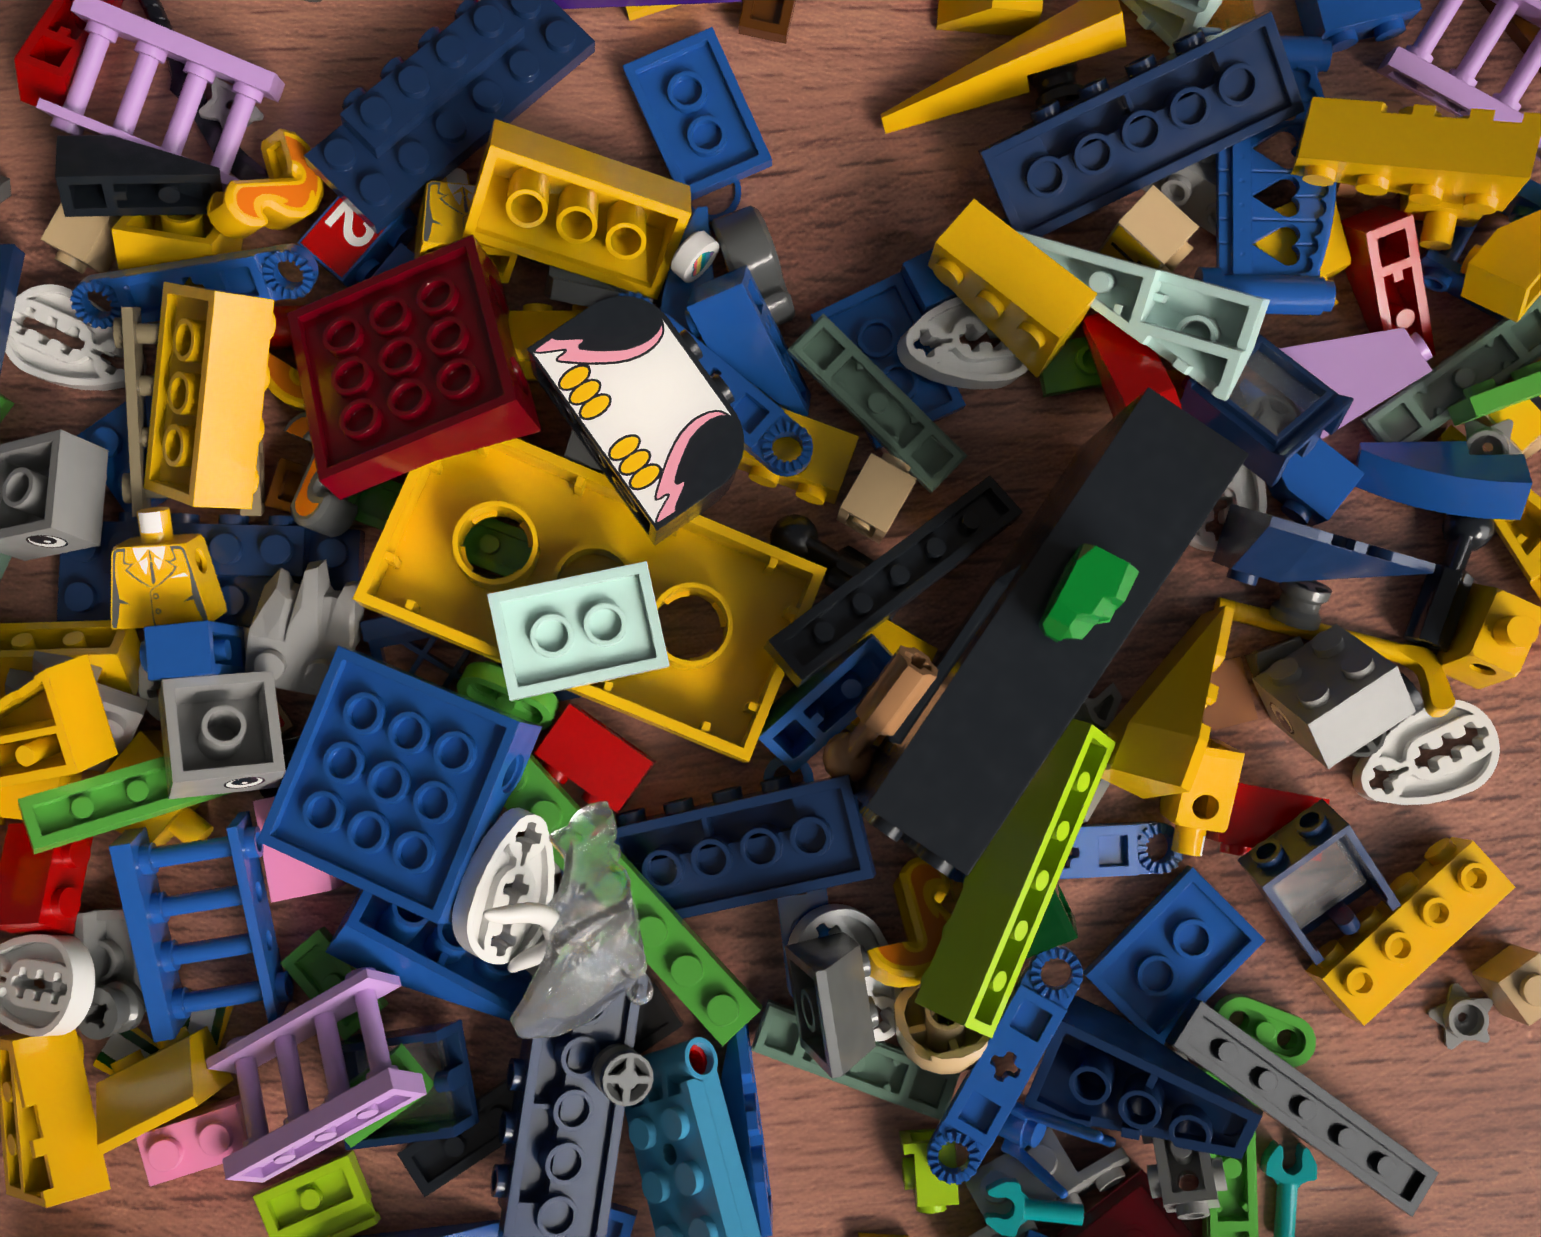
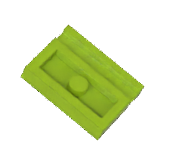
[253,1150,381,1237]

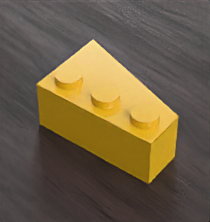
[928,199,1097,378]
[0,654,118,788]
[0,1028,111,1208]

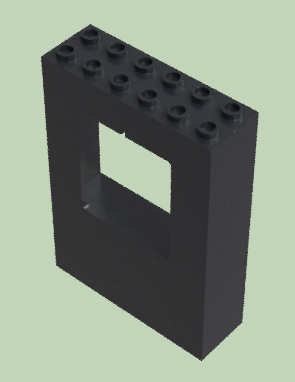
[854,387,1249,877]

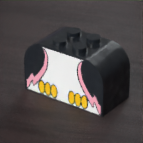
[527,296,744,545]

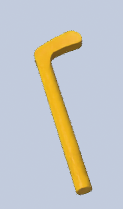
[1214,597,1455,717]

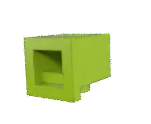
[899,1129,959,1214]

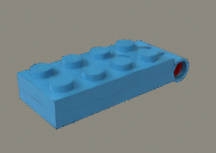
[625,1037,761,1237]

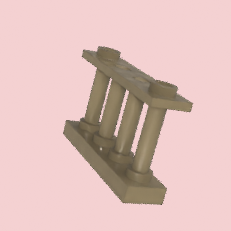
[113,307,266,517]

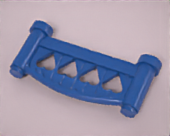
[1194,27,1337,315]

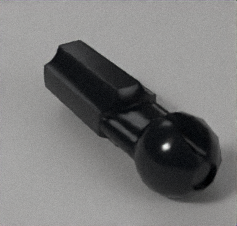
[770,514,896,621]
[1403,514,1495,652]

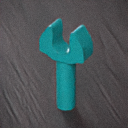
[1260,1140,1317,1237]
[983,1177,1084,1237]

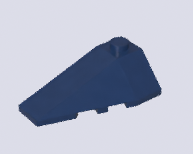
[1212,504,1436,586]
[1023,995,1263,1159]

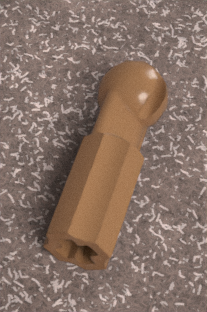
[823,645,939,782]

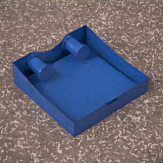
[257,646,542,924]

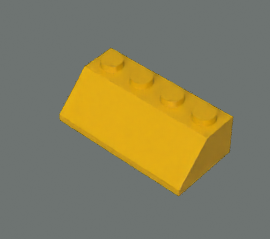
[462,119,692,300]
[144,282,276,509]

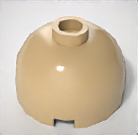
[894,983,990,1075]

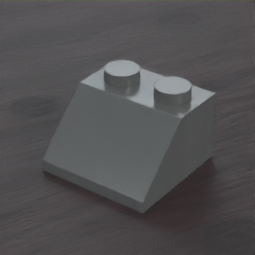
[785,932,879,1079]

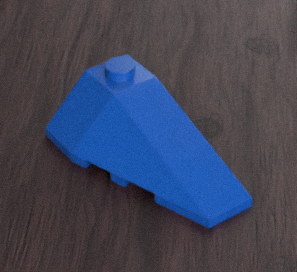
[325,889,536,1023]
[720,1023,773,1237]

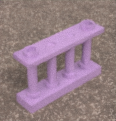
[36,0,285,192]
[1376,0,1541,162]
[206,967,427,1183]

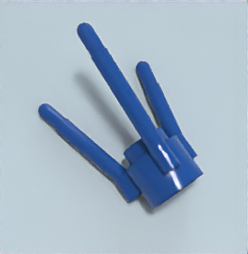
[998,1099,1116,1199]

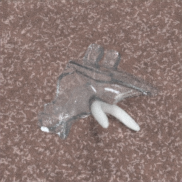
[483,801,653,1039]

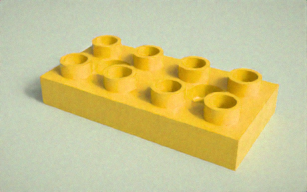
[352,438,827,763]

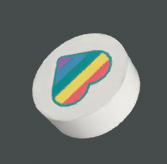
[671,231,719,283]

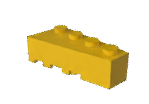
[1291,97,1541,215]

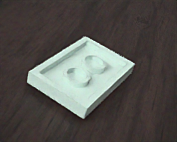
[487,561,670,701]

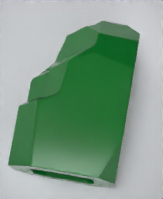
[1039,543,1139,642]

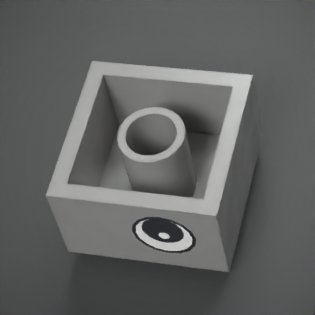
[0,429,109,561]
[1252,624,1416,769]
[158,671,286,799]

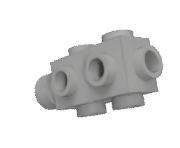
[1141,1051,1228,1220]

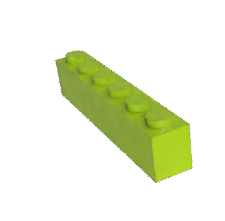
[914,719,1116,1038]

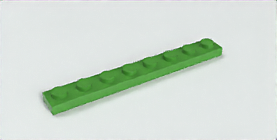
[504,754,763,1046]

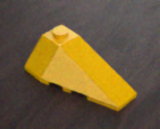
[1101,605,1234,799]

